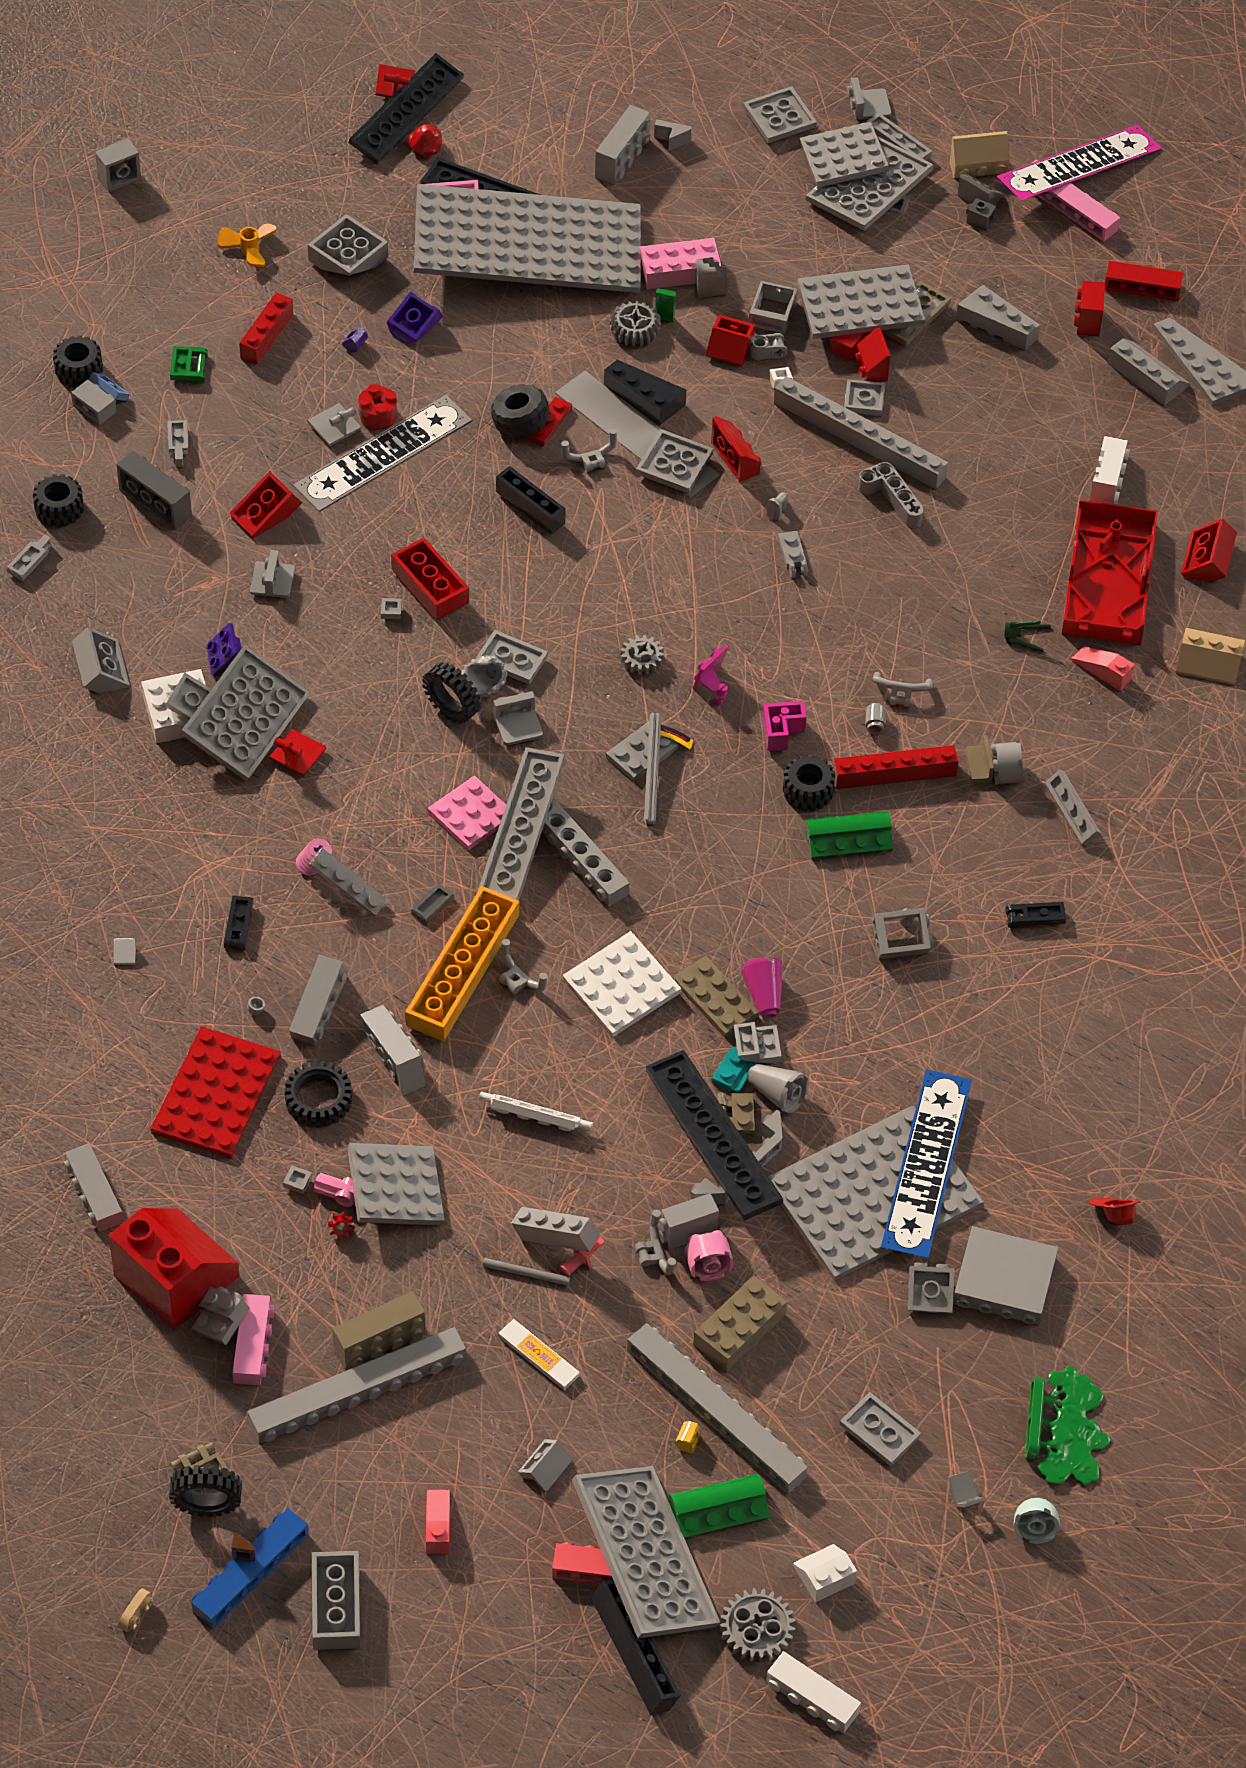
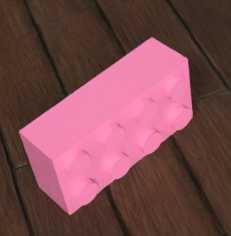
[640,238,721,290]

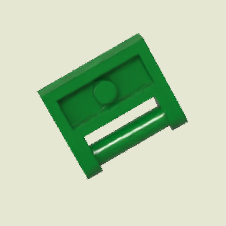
[170,346,208,384]

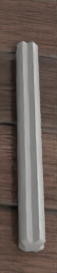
[644,713,661,825]

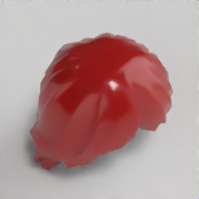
[408,124,442,159]

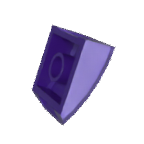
[387,291,443,345]

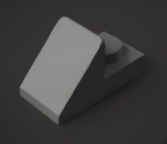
[654,119,692,151]

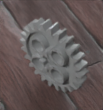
[720,1588,796,1662]

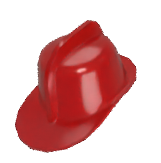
[1089,1198,1140,1225]

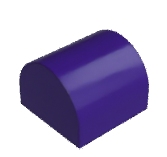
[342,327,368,352]

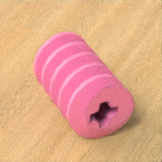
[296,838,332,876]

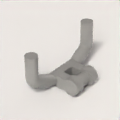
[561,429,617,472]
[873,672,933,707]
[499,939,548,994]
[635,1210,676,1275]

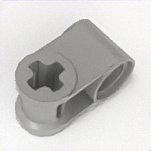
[750,333,788,360]

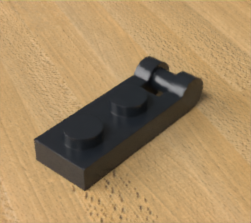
[224,896,254,950]
[1005,902,1066,929]

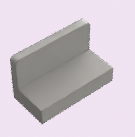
[518,1439,572,1491]

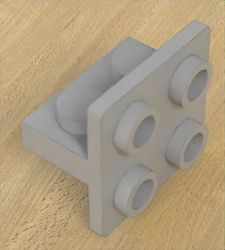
[250,550,295,598]

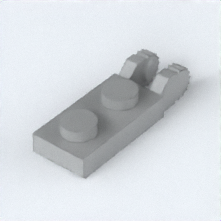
[778,531,808,578]

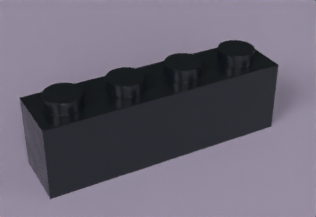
[496,466,566,534]

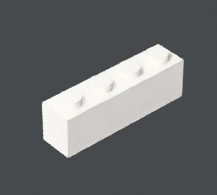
[766,1651,861,1734]

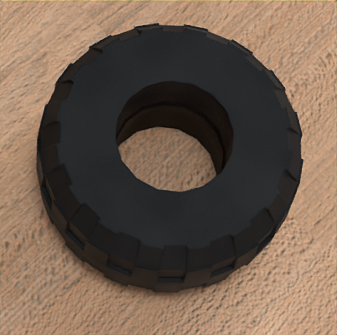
[491,384,550,438]

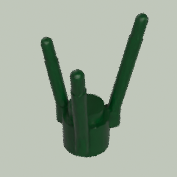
[1004,620,1051,652]

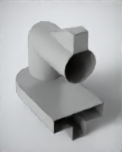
[767,492,789,521]

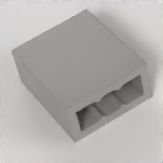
[658,1193,719,1250]

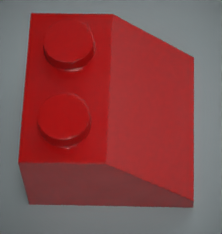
[853,328,891,383]

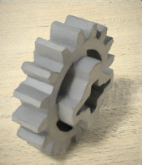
[620,635,664,675]

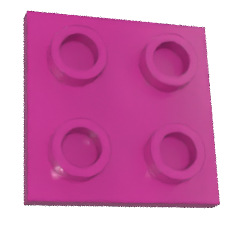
[693,644,729,705]

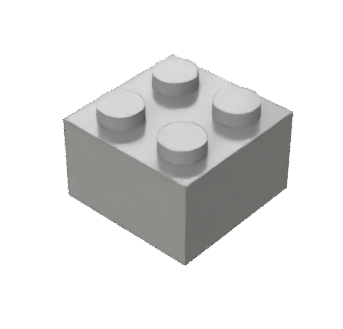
[95,138,141,192]

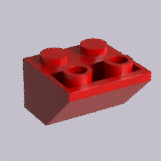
[706,314,755,367]

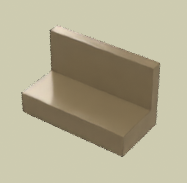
[965,735,994,784]

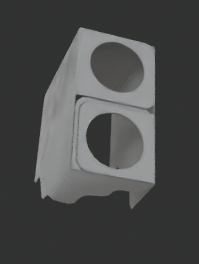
[696,257,728,298]

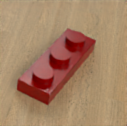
[527,396,572,447]

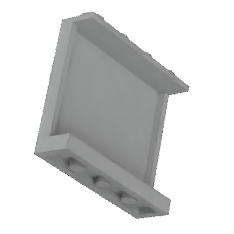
[953,1226,1058,1325]

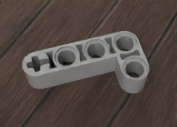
[858,462,923,528]

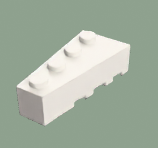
[1090,436,1130,504]

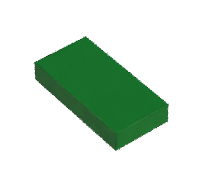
[655,288,676,323]

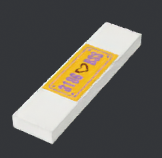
[498,1319,580,1390]

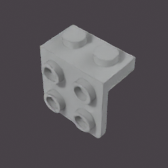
[847,78,891,120]
[493,691,543,745]

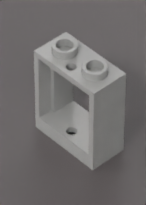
[749,281,798,334]
[872,908,933,960]

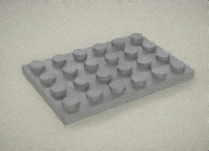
[806,136,933,231]
[797,264,925,339]
[180,645,311,781]

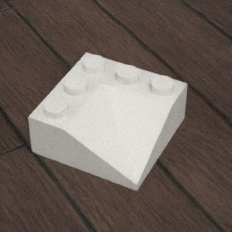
[141,669,206,743]

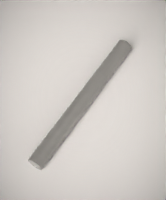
[483,1258,570,1286]

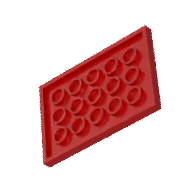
[150,1026,281,1159]

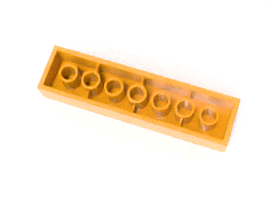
[405,886,519,1042]

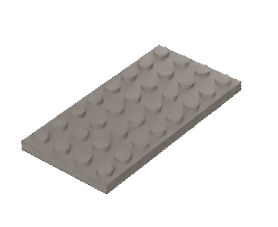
[572,1466,720,1638]

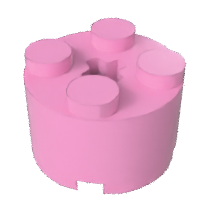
[685,1230,734,1281]

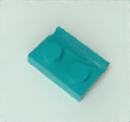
[711,1046,759,1093]

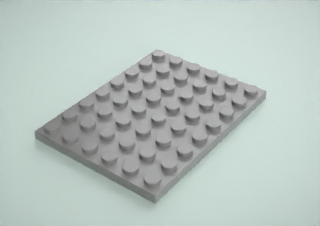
[769,1105,984,1281]

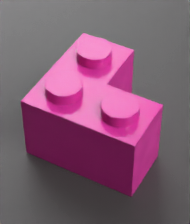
[762,701,806,751]

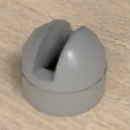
[899,908,916,927]
[247,997,265,1015]

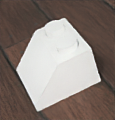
[793,1544,857,1603]

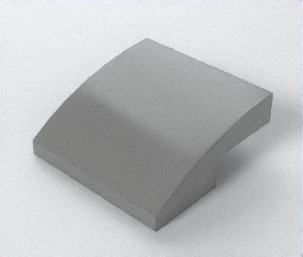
[734,1022,782,1063]

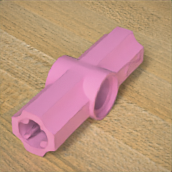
[314,1173,355,1207]

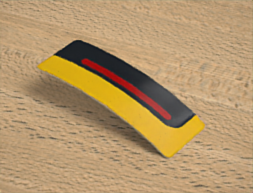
[660,725,693,749]

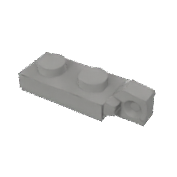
[168,420,189,467]
[6,534,52,581]

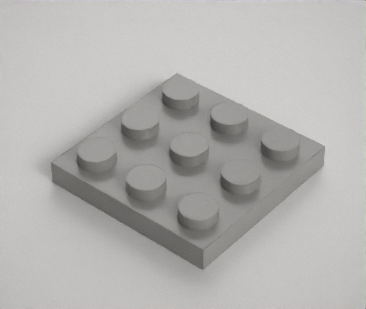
[743,86,817,143]
[636,429,714,494]

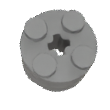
[991,742,1024,785]

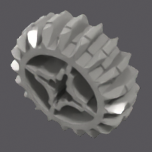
[610,301,661,347]

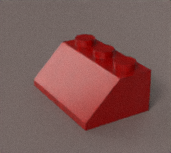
[711,416,762,483]
[1181,518,1237,582]

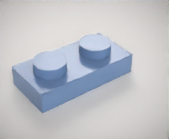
[89,372,130,401]

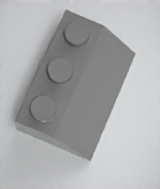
[72,627,130,693]

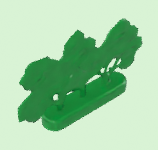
[1025,1365,1112,1485]

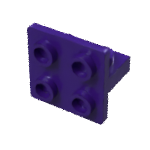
[206,623,241,676]

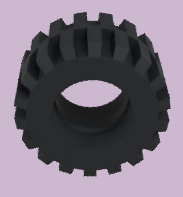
[53,336,103,387]
[33,474,84,527]
[783,755,835,811]

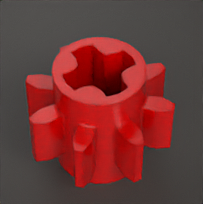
[327,1211,355,1240]

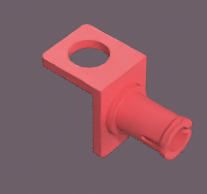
[560,1237,604,1277]

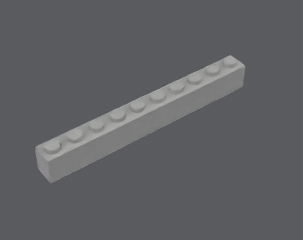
[774,376,948,489]
[627,1323,808,1494]
[247,1327,466,1444]

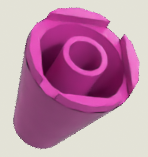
[740,957,783,1018]

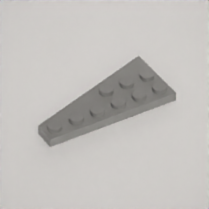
[1153,318,1246,406]

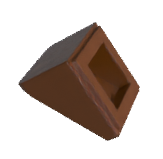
[231,1533,256,1561]

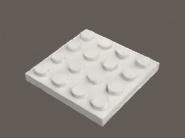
[563,931,681,1037]

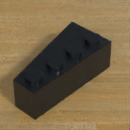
[604,359,687,426]

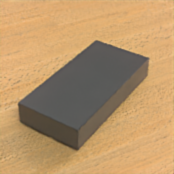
[411,883,454,925]

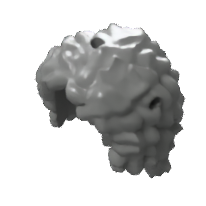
[461,655,508,697]

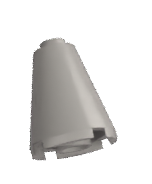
[747,1064,809,1113]

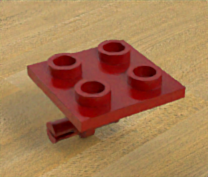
[375,64,415,98]
[270,729,327,776]

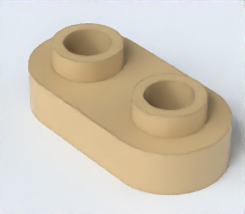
[118,1588,153,1632]

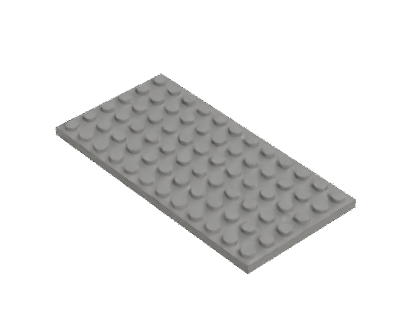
[413,184,641,293]

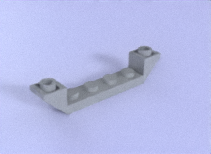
[690,1110,782,1205]

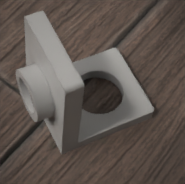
[948,1471,985,1507]

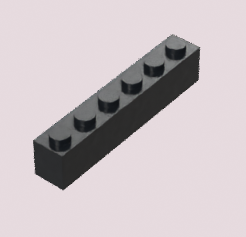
[590,1580,681,1715]

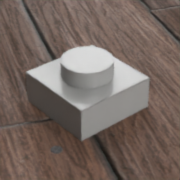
[381,598,402,619]
[283,1166,312,1194]

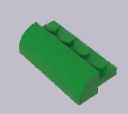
[805,811,894,859]
[669,1474,770,1538]

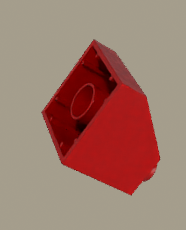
[108,1208,240,1331]

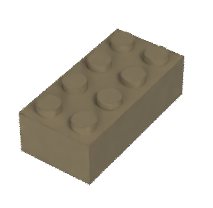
[693,1275,787,1372]
[332,1291,426,1371]

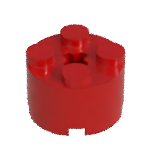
[358,384,397,430]

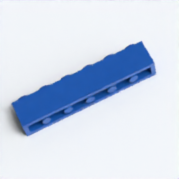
[191,1508,309,1629]

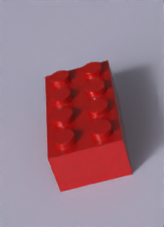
[391,537,469,621]

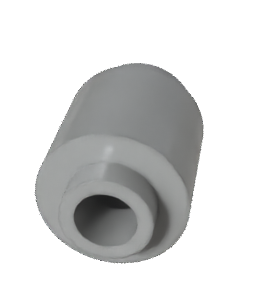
[865,703,886,734]

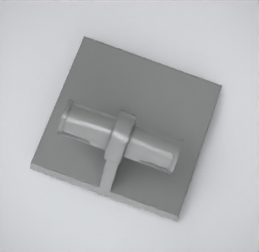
[307,403,361,446]

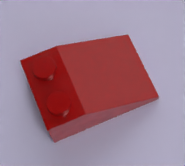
[229,471,303,538]

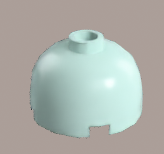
[1014,1498,1060,1544]

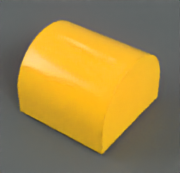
[675,1421,700,1454]

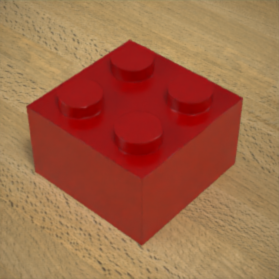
[1074,281,1105,336]

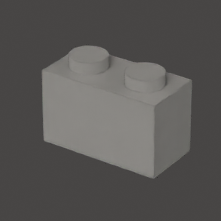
[71,380,116,425]

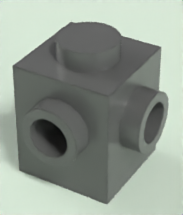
[966,198,996,231]

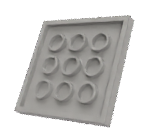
[800,122,889,188]
[347,1143,445,1225]

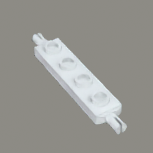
[479,1091,593,1131]

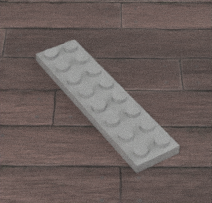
[477,747,566,901]

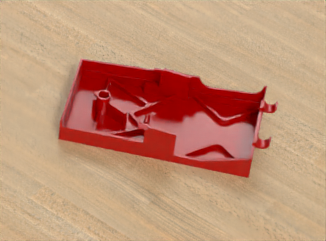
[1061,500,1158,645]

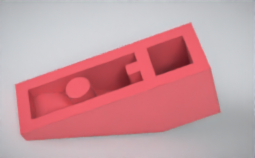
[1071,646,1135,691]
[426,1490,450,1554]

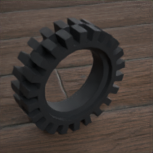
[422,662,481,724]
[285,1061,352,1128]
[169,1465,242,1517]

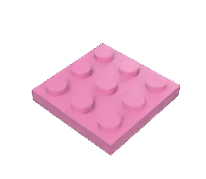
[428,775,506,851]

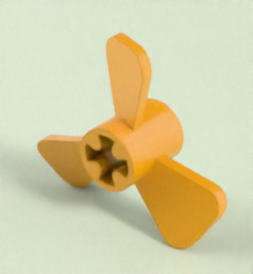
[218,224,277,267]

